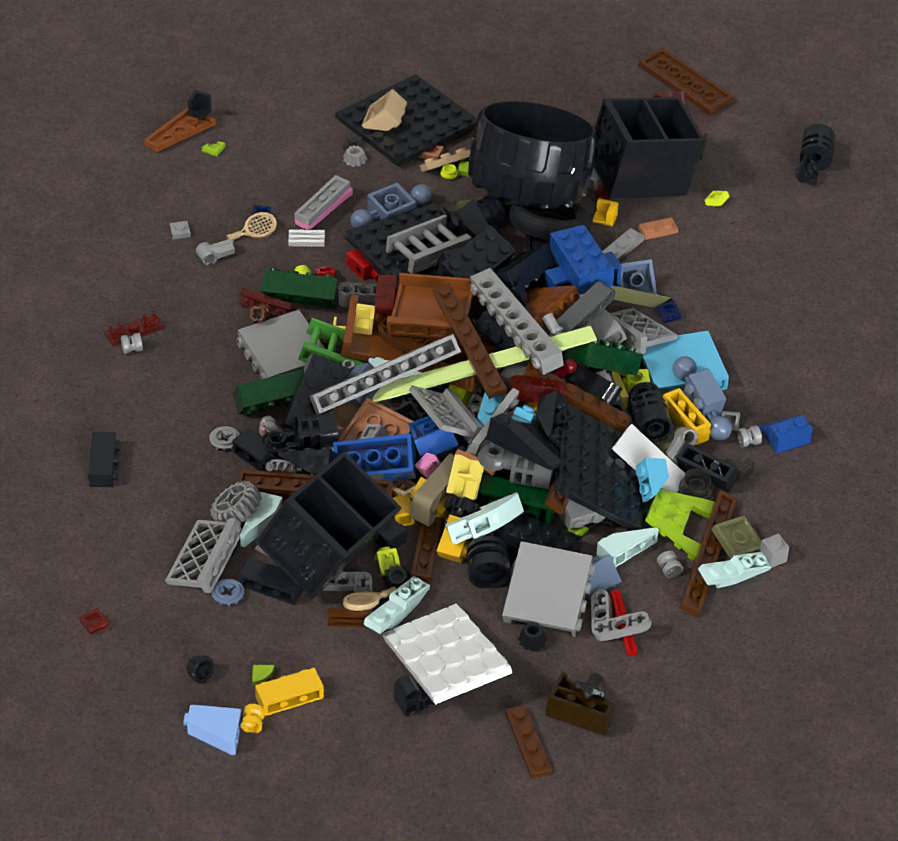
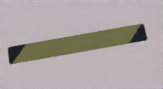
[611,286,673,310]

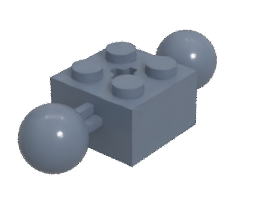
[350,183,433,228]
[672,356,732,441]

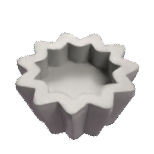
[343,146,368,167]

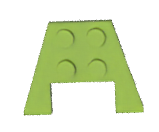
[645,489,714,560]

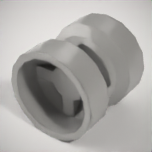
[121,333,143,354]
[737,425,762,448]
[657,551,683,579]

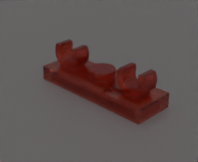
[240,288,296,317]
[105,311,164,347]

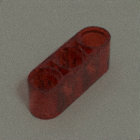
[375,275,398,314]
[509,375,565,403]

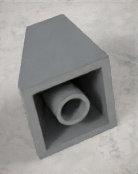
[556,499,605,529]

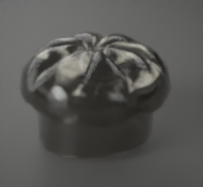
[679,469,714,500]

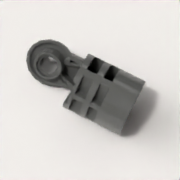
[478,442,554,490]

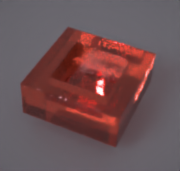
[80,608,108,635]

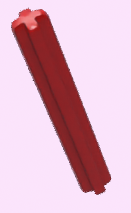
[610,589,638,656]

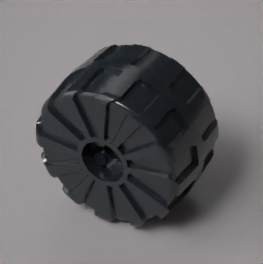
[468,101,597,209]

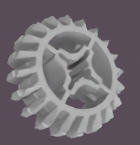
[210,480,262,525]

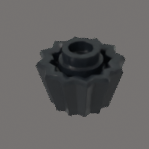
[382,564,410,589]
[518,623,547,651]
[186,656,215,684]

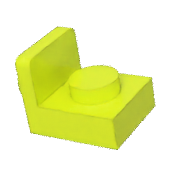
[374,547,401,577]

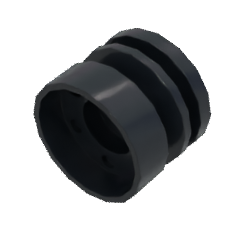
[466,536,511,589]

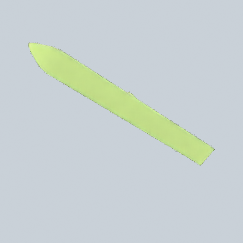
[372,326,597,402]

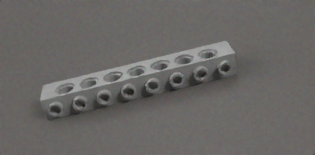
[470,268,564,375]
[309,334,461,414]

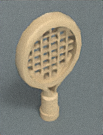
[226,212,277,242]
[343,586,397,611]

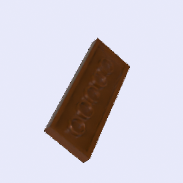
[638,47,734,115]

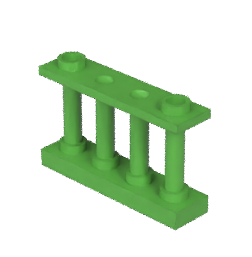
[298,318,369,367]

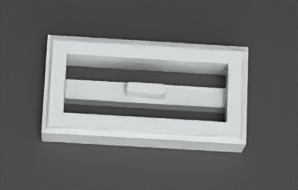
[289,230,325,247]

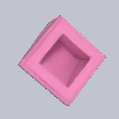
[415,453,441,479]

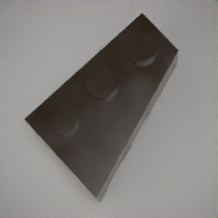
[545,671,615,736]

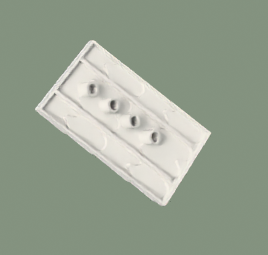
[382,604,512,704]

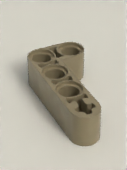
[411,453,455,527]

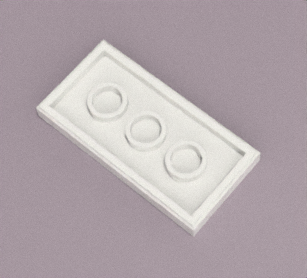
[612,424,689,493]

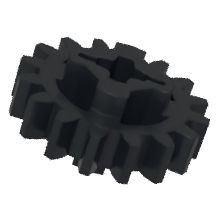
[444,495,481,518]

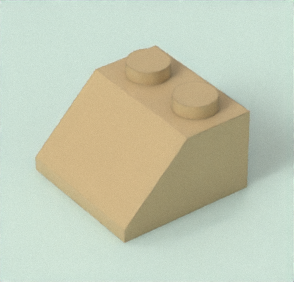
[362,89,407,131]

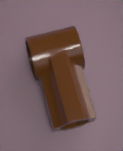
[248,302,273,324]

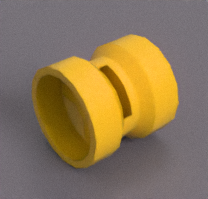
[241,704,265,733]

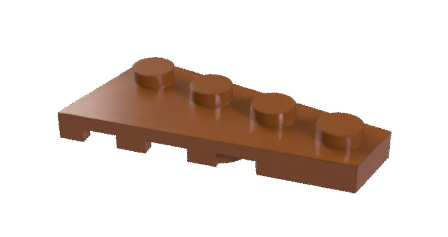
[144,108,216,152]

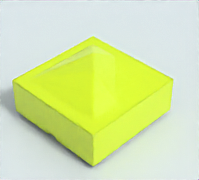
[705,191,729,206]

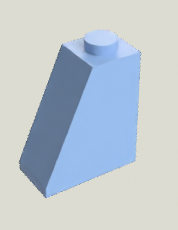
[184,705,242,755]

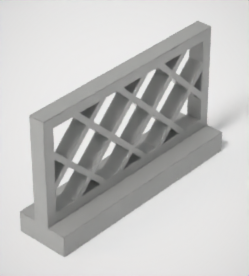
[607,308,677,354]
[409,385,483,444]
[165,518,242,593]

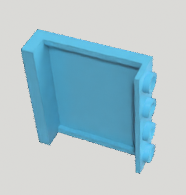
[642,331,729,395]

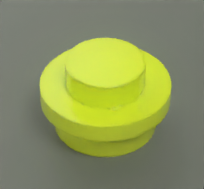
[440,164,458,179]

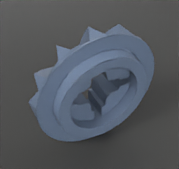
[211,579,244,606]

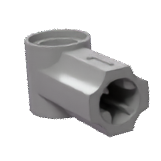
[196,239,235,266]
[665,426,698,465]

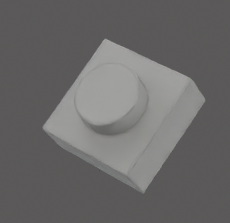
[170,221,191,239]

